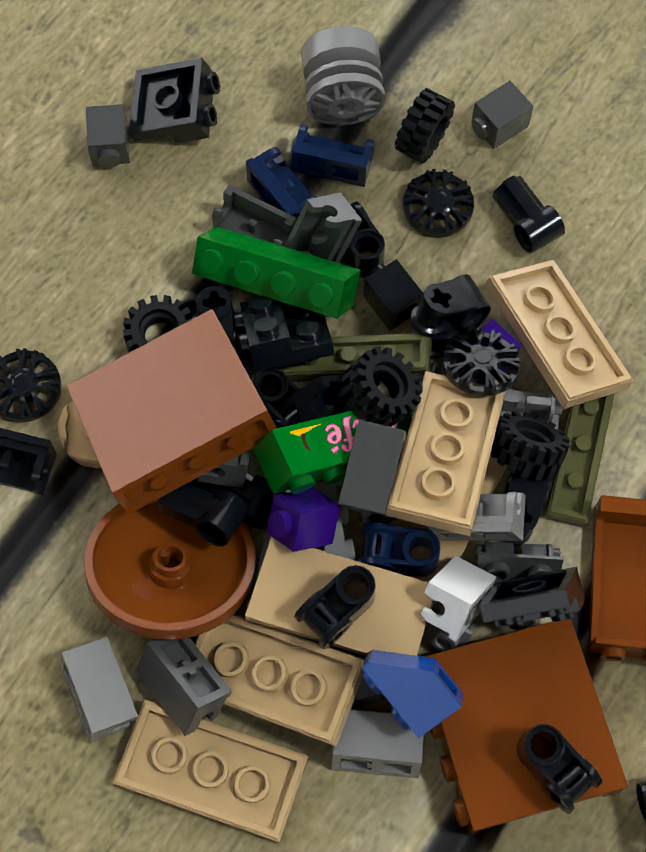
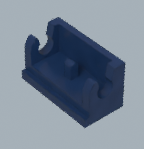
[292,125,375,187]
[246,147,317,221]

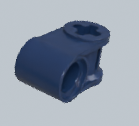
[358,522,440,577]

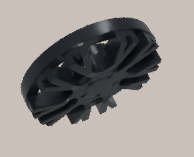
[403,169,474,237]
[442,328,520,396]
[0,348,62,422]

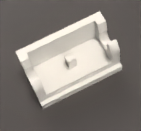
[421,556,496,642]

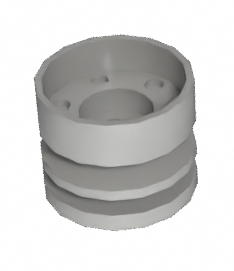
[301,26,385,126]

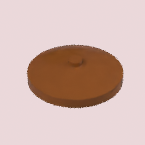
[84,499,256,640]

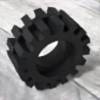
[395,88,455,164]
[123,295,193,353]
[341,347,423,427]
[490,411,570,480]

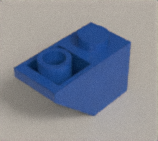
[362,650,463,738]

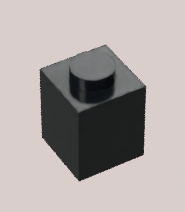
[363,259,423,331]

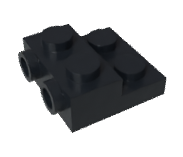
[128,58,220,144]
[234,295,335,372]
[479,567,585,629]

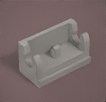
[429,492,526,541]
[60,637,138,744]
[331,710,424,778]

